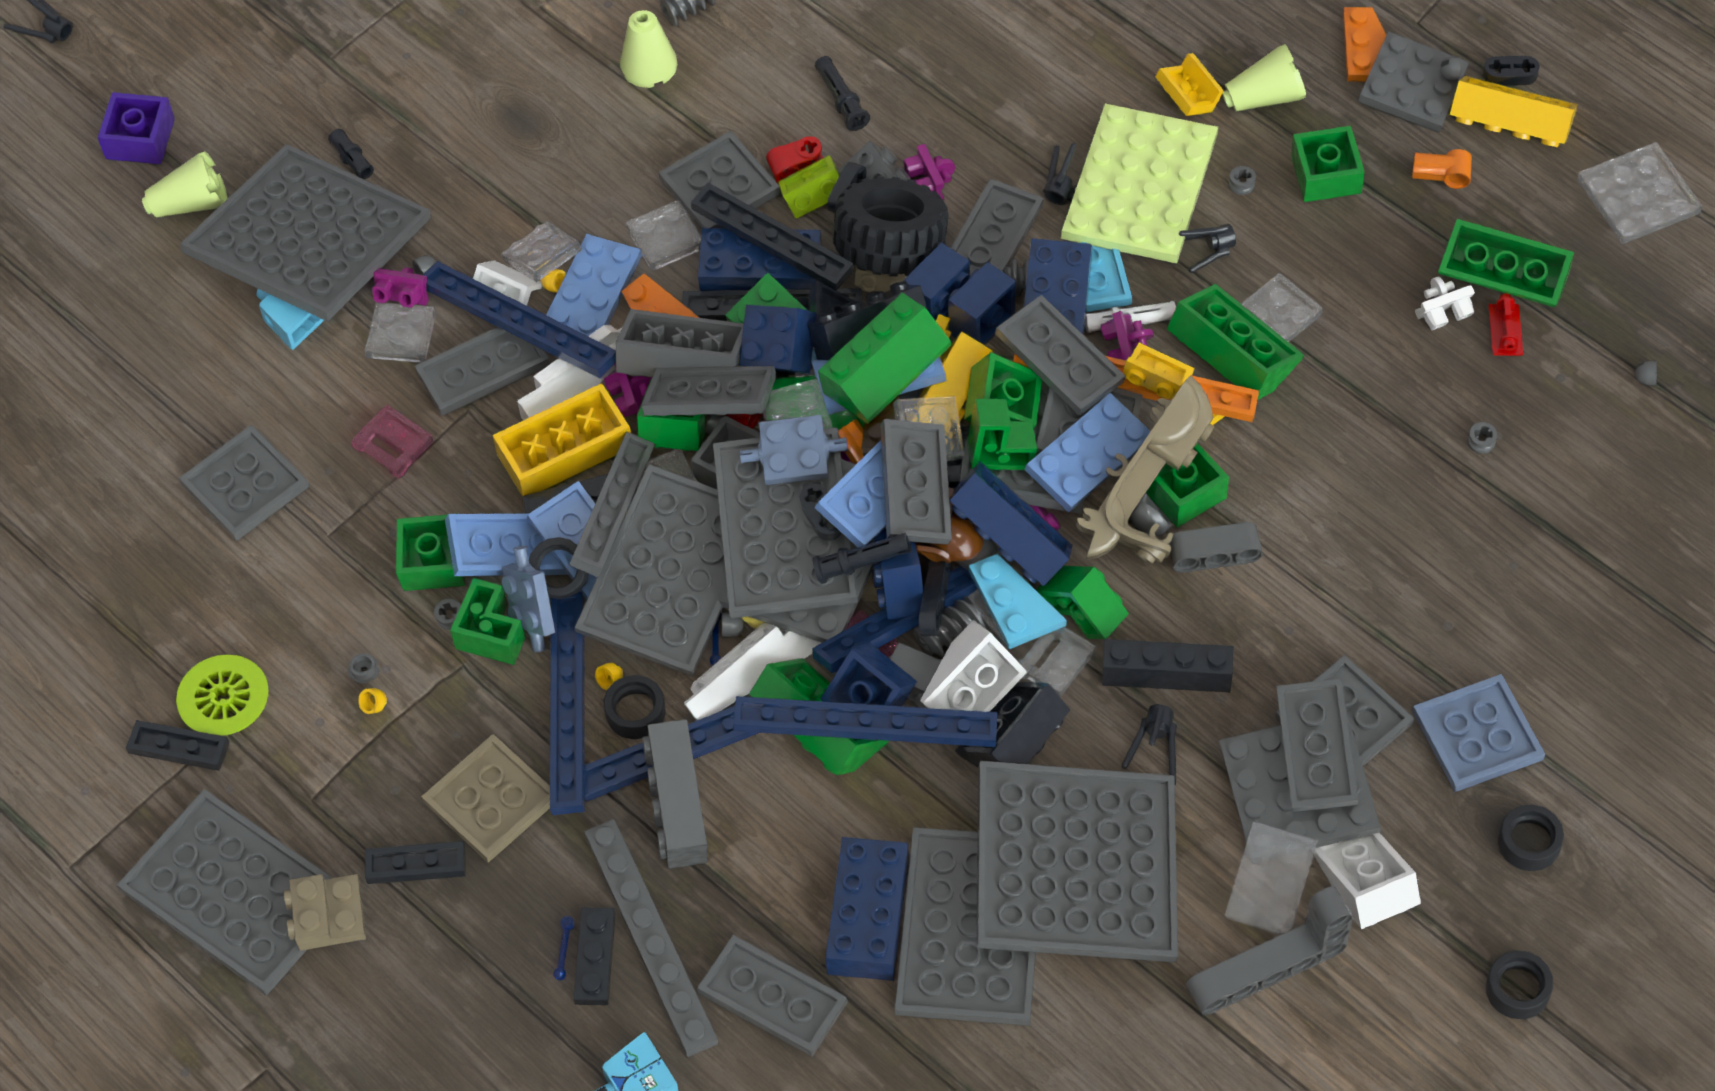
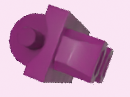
[904,144,956,201]
[372,267,429,308]
[1101,311,1154,360]
[604,363,653,417]

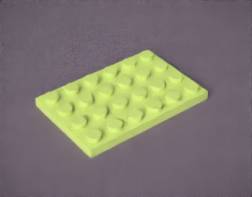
[1061,104,1218,264]

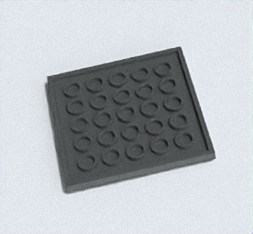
[180,144,431,322]
[976,761,1178,962]

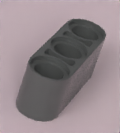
[1168,522,1263,573]

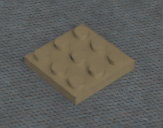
[421,734,550,863]

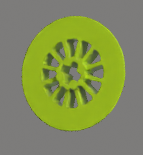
[176,655,269,736]

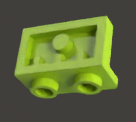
[778,155,839,218]

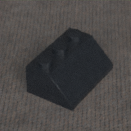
[955,682,1070,767]

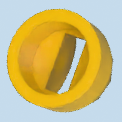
[540,268,566,293]
[595,662,623,690]
[358,688,387,714]

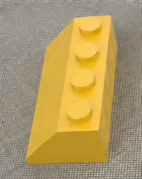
[1450,76,1578,147]
[906,332,993,446]

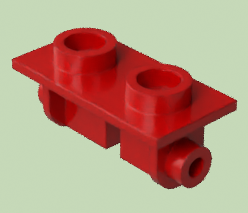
[1488,293,1524,356]

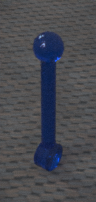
[709,613,722,665]
[553,916,574,981]

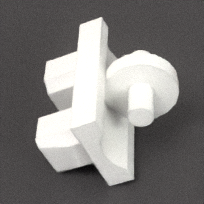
[1415,276,1475,330]

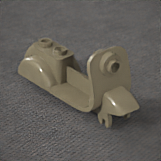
[1076,375,1215,565]

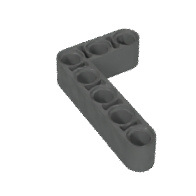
[1186,886,1353,1015]

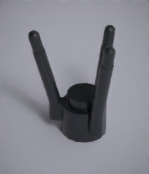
[4,0,73,43]
[1043,143,1078,205]
[1179,223,1236,273]
[1122,704,1177,784]

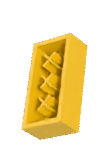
[492,383,631,497]

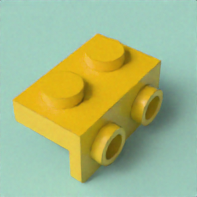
[1155,53,1223,116]
[1123,343,1195,400]

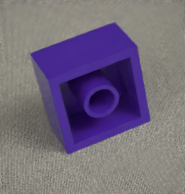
[98,92,175,164]

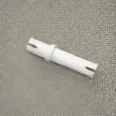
[1085,301,1176,333]

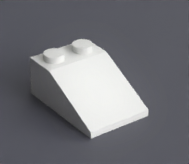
[920,620,1027,712]
[1311,833,1421,929]

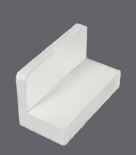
[473,261,542,305]

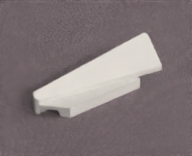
[517,325,623,420]
[684,623,821,721]

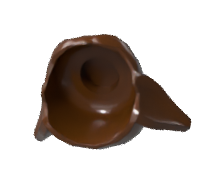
[916,511,984,563]

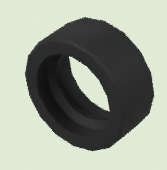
[529,537,589,599]
[603,675,666,739]
[1498,804,1564,871]
[1486,950,1553,1019]

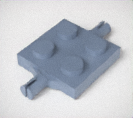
[740,415,848,485]
[502,546,555,652]

